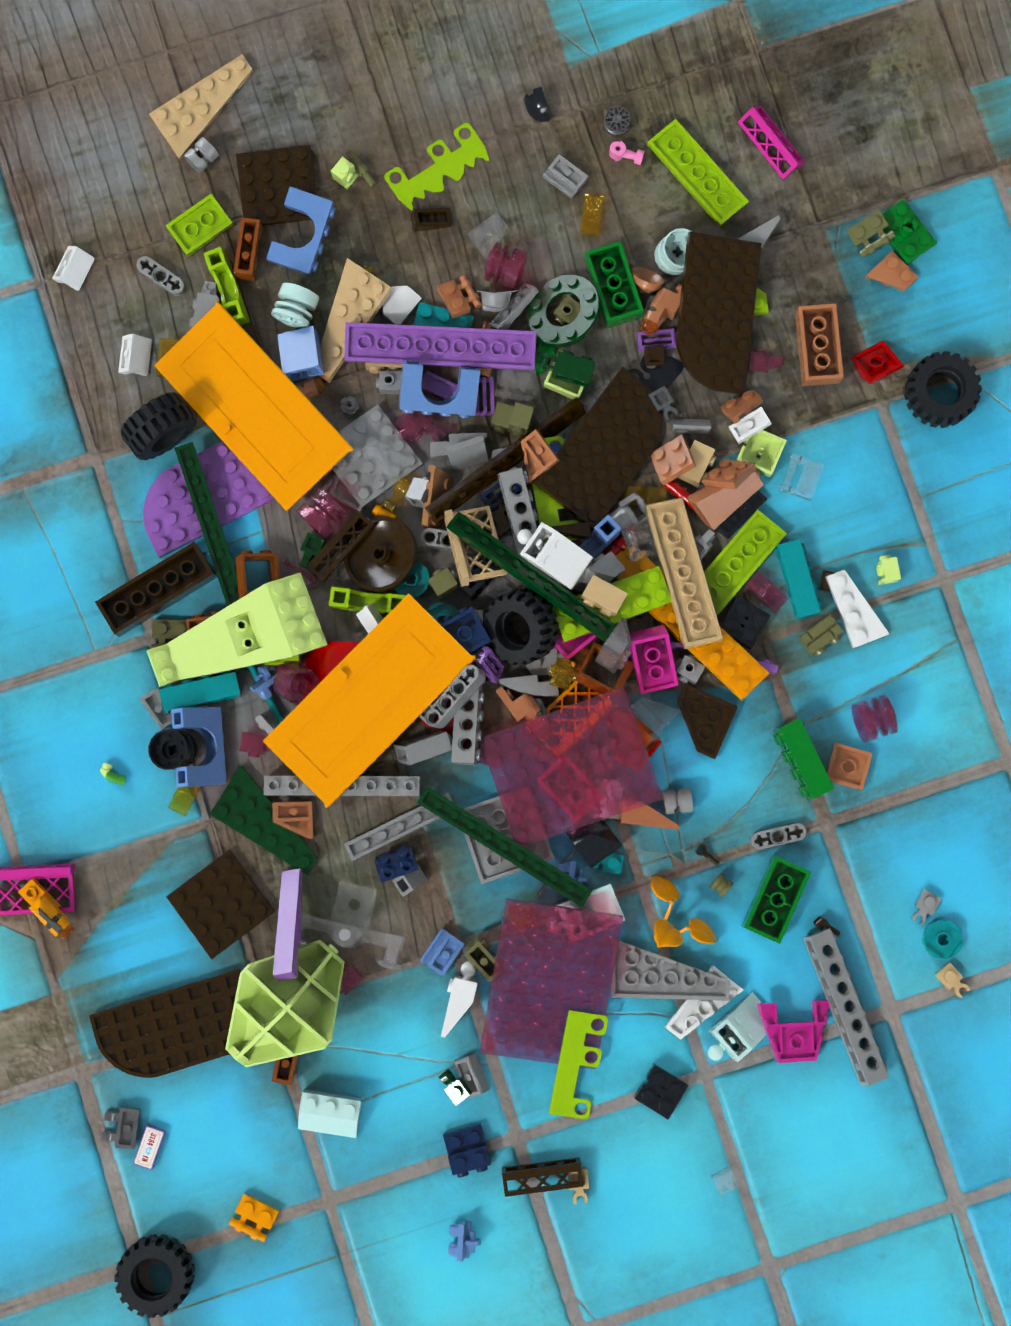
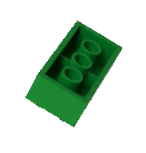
[584,241,644,329]
[773,718,835,800]
[741,855,811,944]

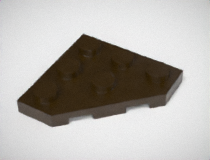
[677,683,738,760]

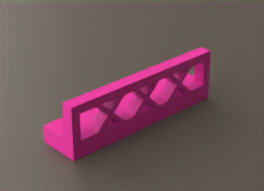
[738,105,806,179]

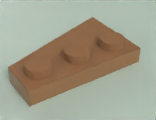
[421,465,454,529]

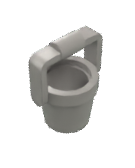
[609,493,648,531]

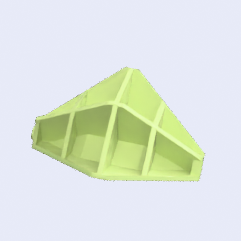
[225,940,345,1067]

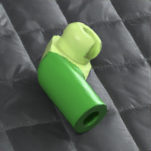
[100,763,126,786]

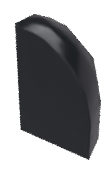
[523,86,549,122]

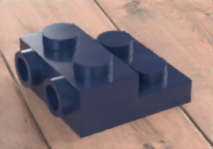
[441,606,491,654]
[375,844,419,883]
[443,1124,491,1178]

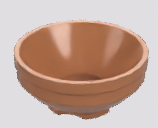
[631,267,664,294]

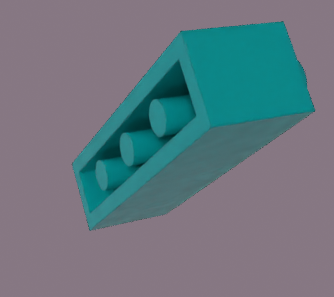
[775,539,822,620]
[159,670,241,715]

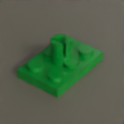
[882,198,937,265]

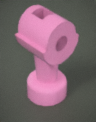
[609,141,645,166]

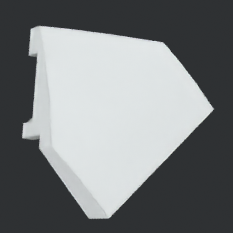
[380,286,421,325]

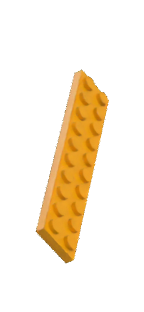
[615,542,769,701]

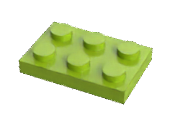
[165,194,233,257]

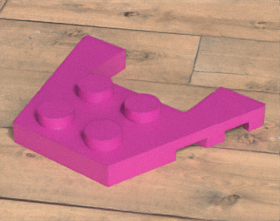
[757,1000,830,1063]

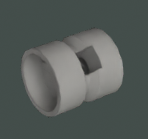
[183,137,219,174]
[662,787,693,815]

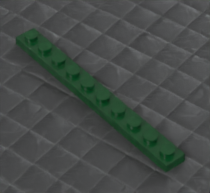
[174,442,244,628]
[446,511,617,642]
[417,786,592,907]

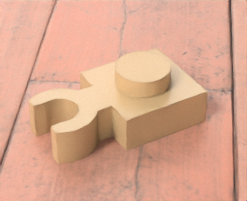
[934,962,970,998]
[568,1167,589,1204]

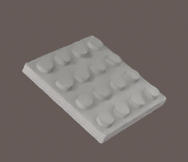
[332,404,423,509]
[463,786,555,884]

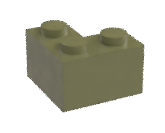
[491,402,534,438]

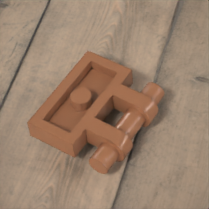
[437,275,482,319]

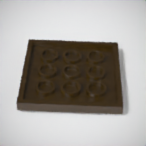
[236,145,316,226]
[166,850,275,959]

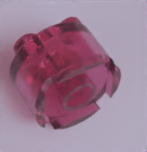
[273,661,319,705]

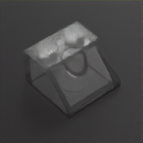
[595,617,632,673]

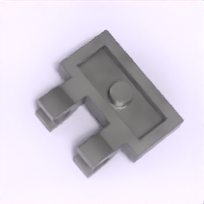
[101,1107,140,1150]

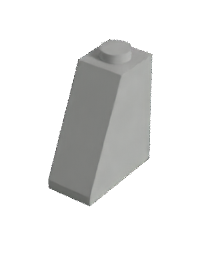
[393,730,452,765]

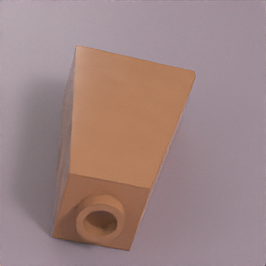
[686,470,764,530]

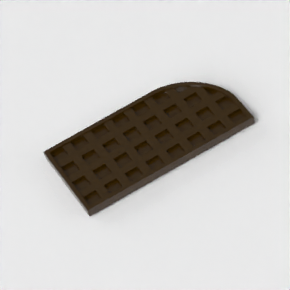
[676,232,762,395]
[533,367,661,530]
[89,969,241,1078]

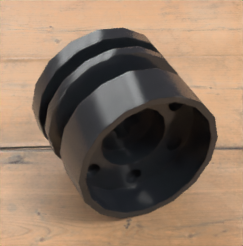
[148,729,197,770]

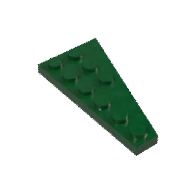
[210,765,318,875]

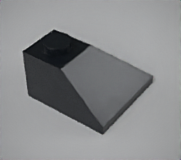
[565,817,622,868]

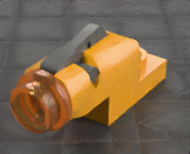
[18,877,75,940]

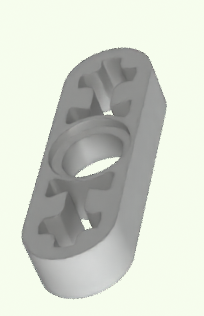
[137,256,185,296]
[750,823,806,849]

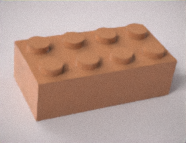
[795,304,844,386]

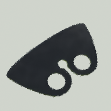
[628,355,684,393]

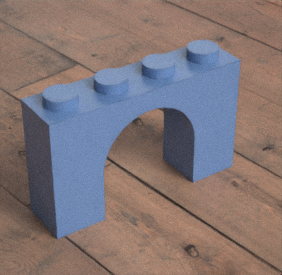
[266,186,336,276]
[398,360,480,418]
[557,515,622,587]
[171,707,227,788]

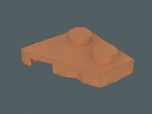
[865,251,918,292]
[720,390,763,424]
[521,429,560,483]
[272,801,313,839]

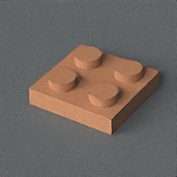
[650,434,696,485]
[702,459,756,489]
[826,743,873,791]

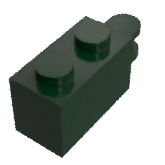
[539,351,595,388]

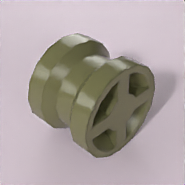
[709,873,734,897]

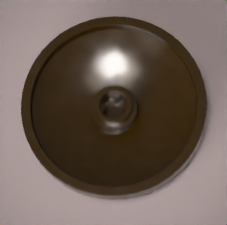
[344,516,417,592]

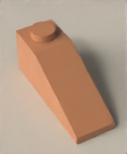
[620,796,679,830]

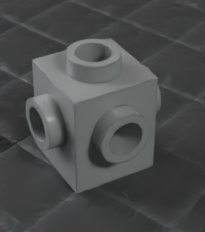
[675,655,706,685]

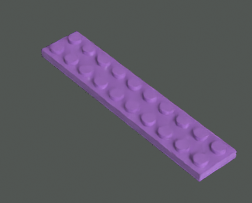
[344,322,536,371]

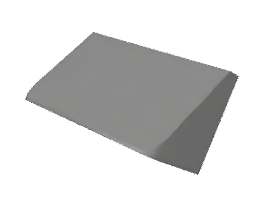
[671,418,711,434]
[453,1053,489,1099]

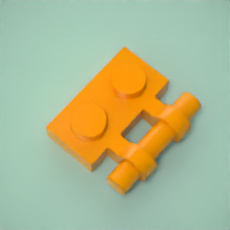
[229,1193,280,1242]

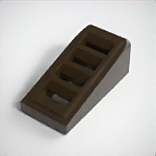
[411,208,452,231]
[551,522,591,540]

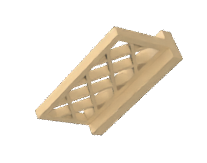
[444,506,507,587]

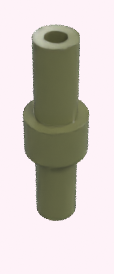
[350,153,377,188]

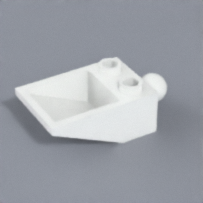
[517,522,593,590]
[441,961,478,1038]

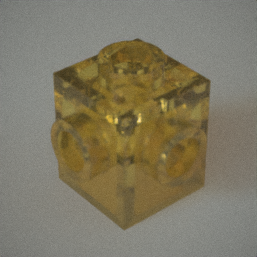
[548,657,578,690]

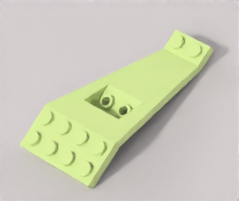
[146,572,327,687]

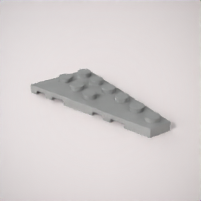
[611,938,730,1001]

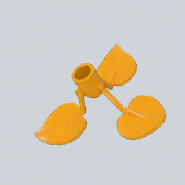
[651,876,717,948]

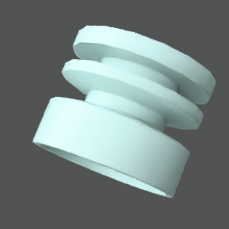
[654,228,692,275]
[271,283,319,329]

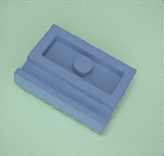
[420,928,465,976]

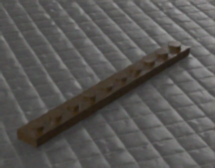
[425,397,586,524]

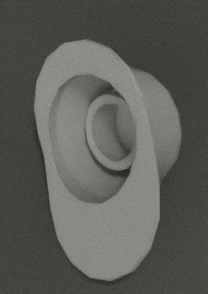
[476,290,522,312]

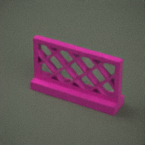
[0,863,76,915]

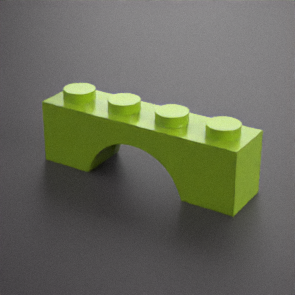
[203,246,250,326]
[329,587,406,615]

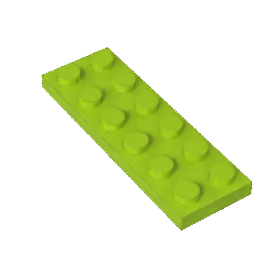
[647,119,749,227]
[704,509,787,616]
[552,566,672,642]

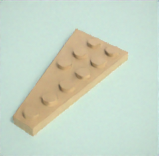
[149,54,253,161]
[318,258,393,383]

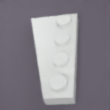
[825,570,889,648]
[664,965,743,1040]

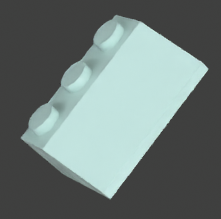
[298,1089,363,1138]

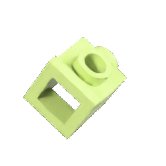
[331,156,359,190]
[876,555,901,585]

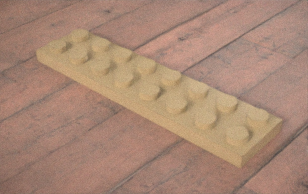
[646,498,723,649]

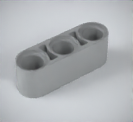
[421,528,474,554]

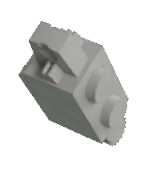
[189,281,222,328]

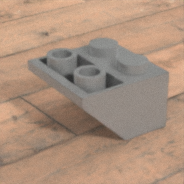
[573,551,626,592]

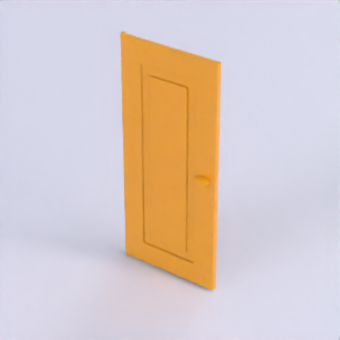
[154,302,354,512]
[263,593,476,808]

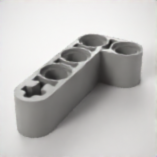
[419,665,486,729]

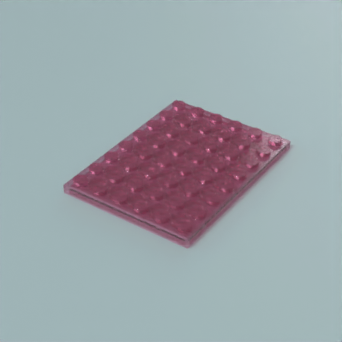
[481,687,663,847]
[480,898,623,1069]

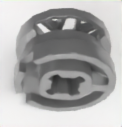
[604,106,631,137]

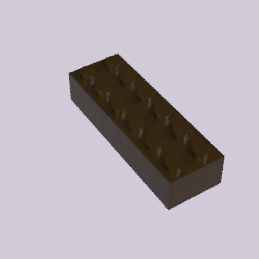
[95,542,217,637]

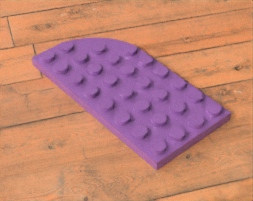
[143,441,276,558]

